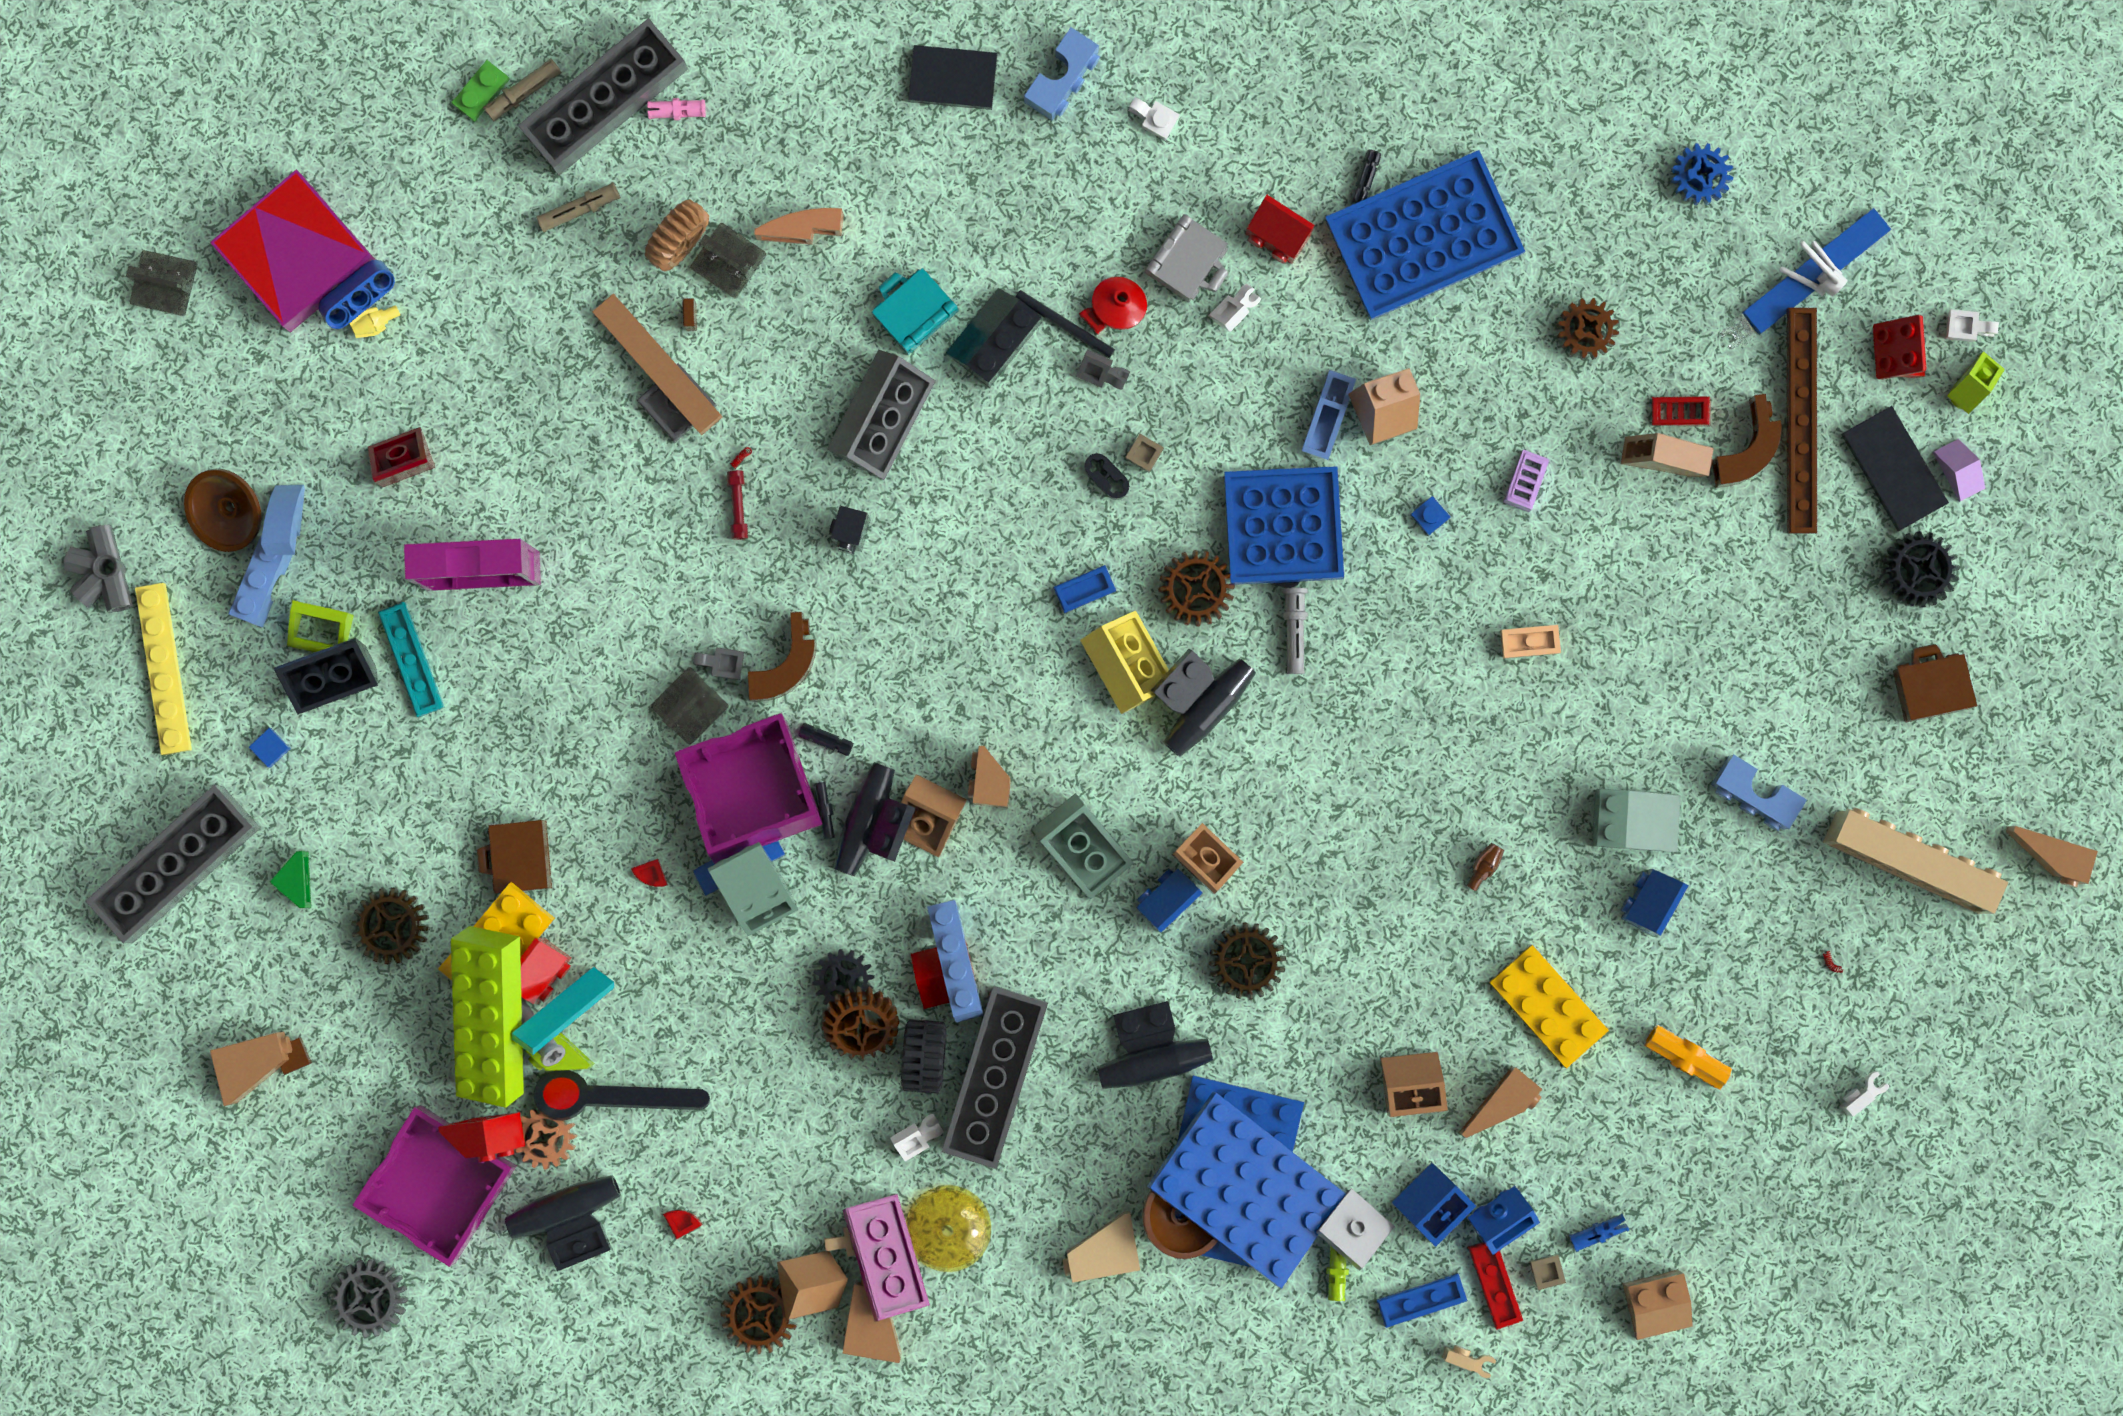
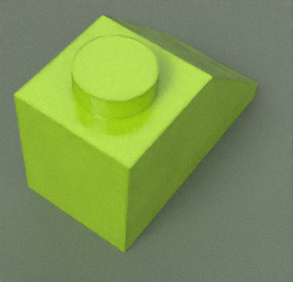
[1947,351,2005,414]
[526,1032,595,1071]

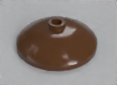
[184,468,261,552]
[1142,1190,1218,1259]

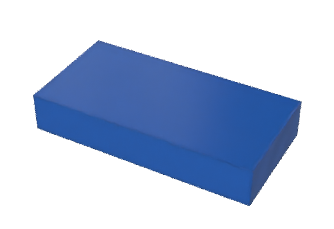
[1053,565,1116,614]

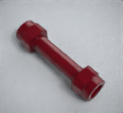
[727,470,748,540]

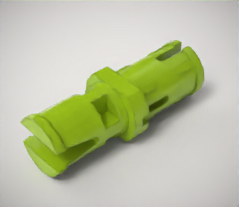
[1326,1246,1349,1301]

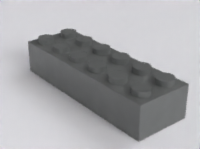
[518,18,688,176]
[86,785,261,944]
[942,985,1048,1169]

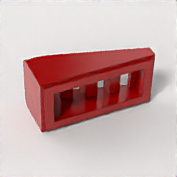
[1652,396,1711,427]

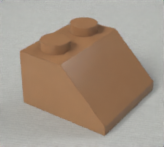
[1348,368,1420,446]
[901,774,967,857]
[1172,823,1244,894]
[1622,1270,1693,1340]

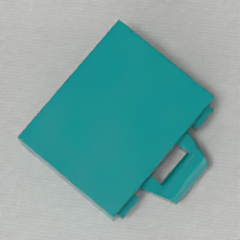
[872,268,959,355]

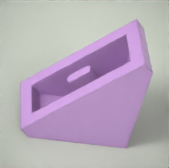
[1933,439,1985,502]

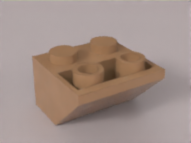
[968,746,1011,808]
[1380,1052,1448,1117]

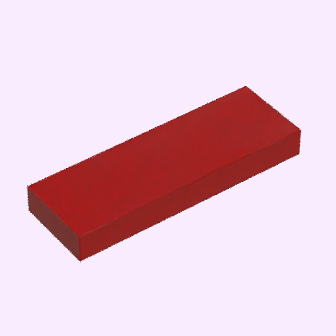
[1468,1242,1524,1330]

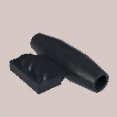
[1151,649,1256,757]
[833,762,915,877]
[1097,1001,1213,1089]
[505,1175,621,1272]

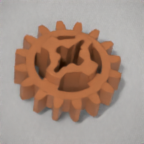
[515,1109,577,1169]

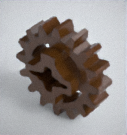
[1557,298,1619,360]

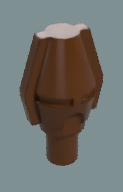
[1467,843,1504,891]

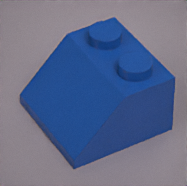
[1136,868,1203,933]
[1621,869,1689,936]

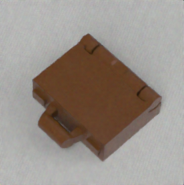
[1893,644,1978,723]
[476,820,552,894]

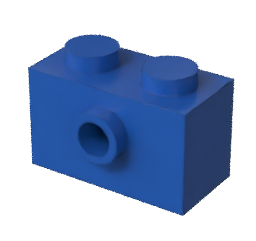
[1468,1186,1540,1255]

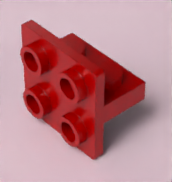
[1873,315,1927,380]

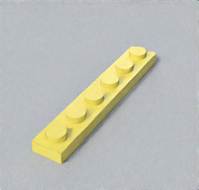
[135,583,192,755]

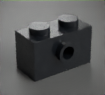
[829,505,871,555]

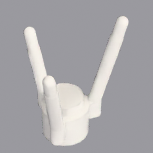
[1780,241,1847,297]

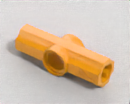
[1644,1025,1732,1090]

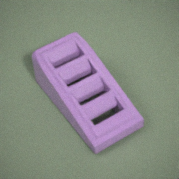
[1503,449,1550,512]

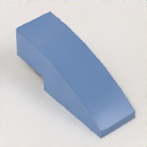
[1302,370,1356,460]
[261,485,305,556]

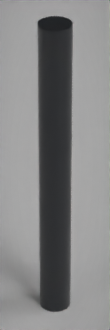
[1016,290,1116,359]

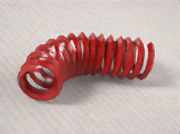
[730,447,752,469]
[1823,951,1844,973]

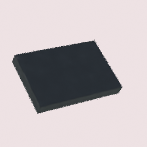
[908,45,998,110]

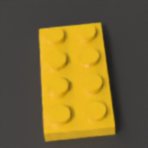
[438,882,555,980]
[1489,945,1609,1069]

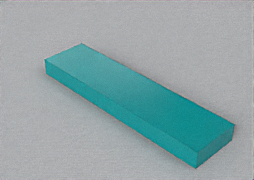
[378,602,445,718]
[512,967,614,1055]

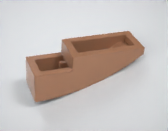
[754,208,844,245]

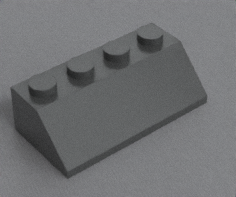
[827,349,936,480]

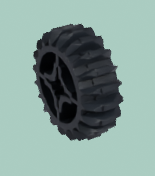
[1881,531,1960,608]

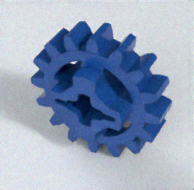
[1671,143,1733,206]

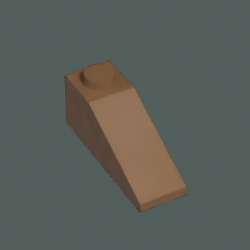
[2006,826,2098,888]
[1458,1066,1542,1138]

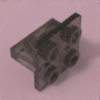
[690,223,767,299]
[126,250,198,316]
[651,667,729,745]

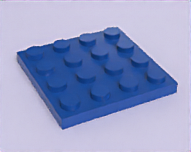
[1224,466,1344,585]

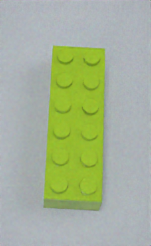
[451,926,524,1108]

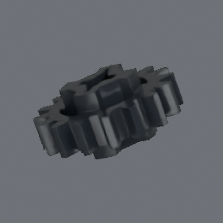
[812,949,875,1005]

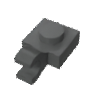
[1076,349,1130,390]
[693,647,745,680]

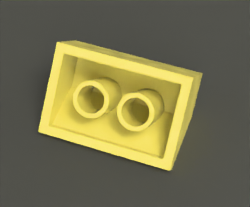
[1080,611,1169,714]

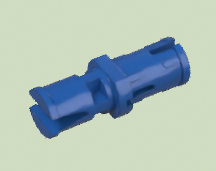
[1569,1214,1630,1252]

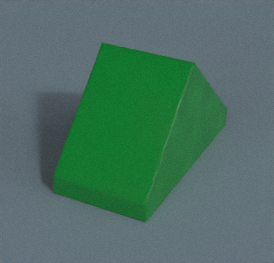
[270,851,312,909]

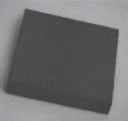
[636,363,717,443]

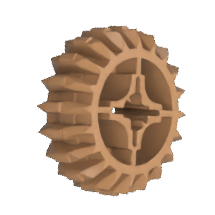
[645,199,709,272]

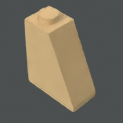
[1063,1211,1140,1283]

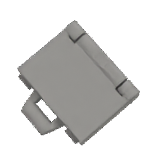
[1145,214,1228,303]

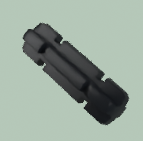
[1351,149,1381,203]
[798,723,854,756]

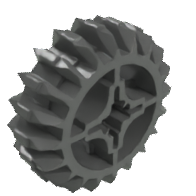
[329,1259,408,1338]

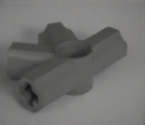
[64,524,133,613]

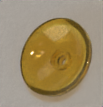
[906,1185,991,1272]

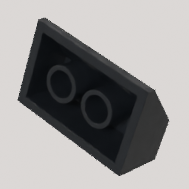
[946,288,1042,388]
[274,638,378,715]

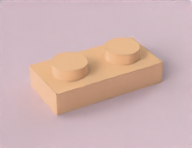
[1500,625,1561,659]

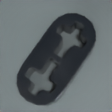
[1084,453,1130,500]

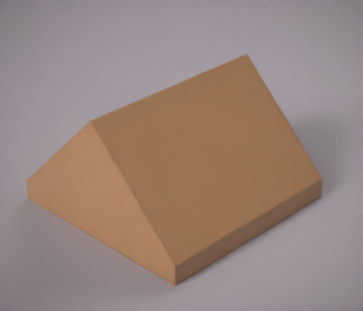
[777,1251,848,1320]

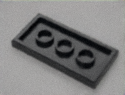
[1841,406,1949,531]

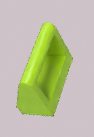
[287,600,354,652]

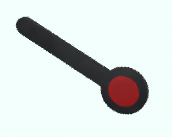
[534,1070,710,1121]

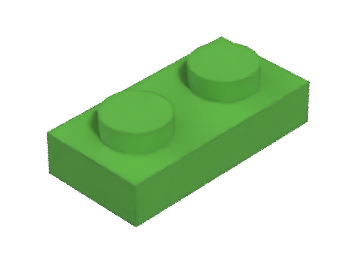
[451,60,510,122]

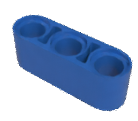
[319,259,395,329]

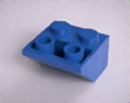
[1391,1162,1476,1247]

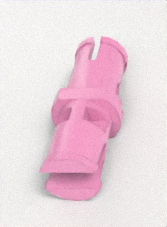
[647,98,706,121]

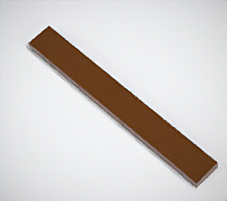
[1787,308,1817,534]

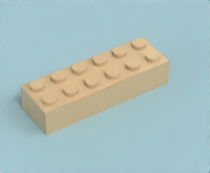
[1823,807,2009,914]

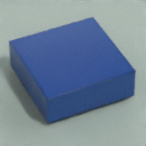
[249,728,291,768]

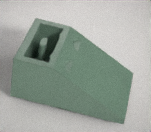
[708,842,798,936]

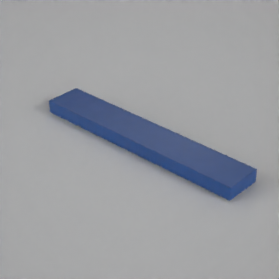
[1741,208,1892,335]

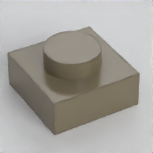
[1125,434,1164,473]
[1529,1254,1566,1290]

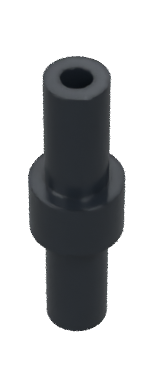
[814,782,835,840]

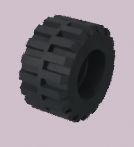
[901,1019,946,1094]

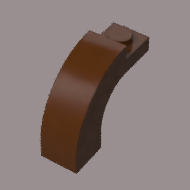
[1712,394,1781,488]
[748,612,817,702]

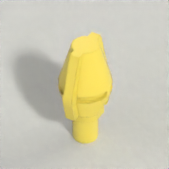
[349,305,400,338]

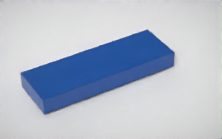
[1376,1273,1468,1328]

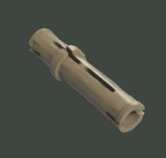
[483,58,562,122]
[536,182,621,233]

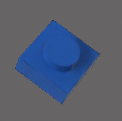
[1410,496,1451,536]

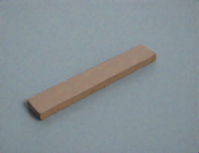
[592,293,723,436]

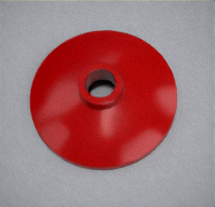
[1092,277,1147,330]

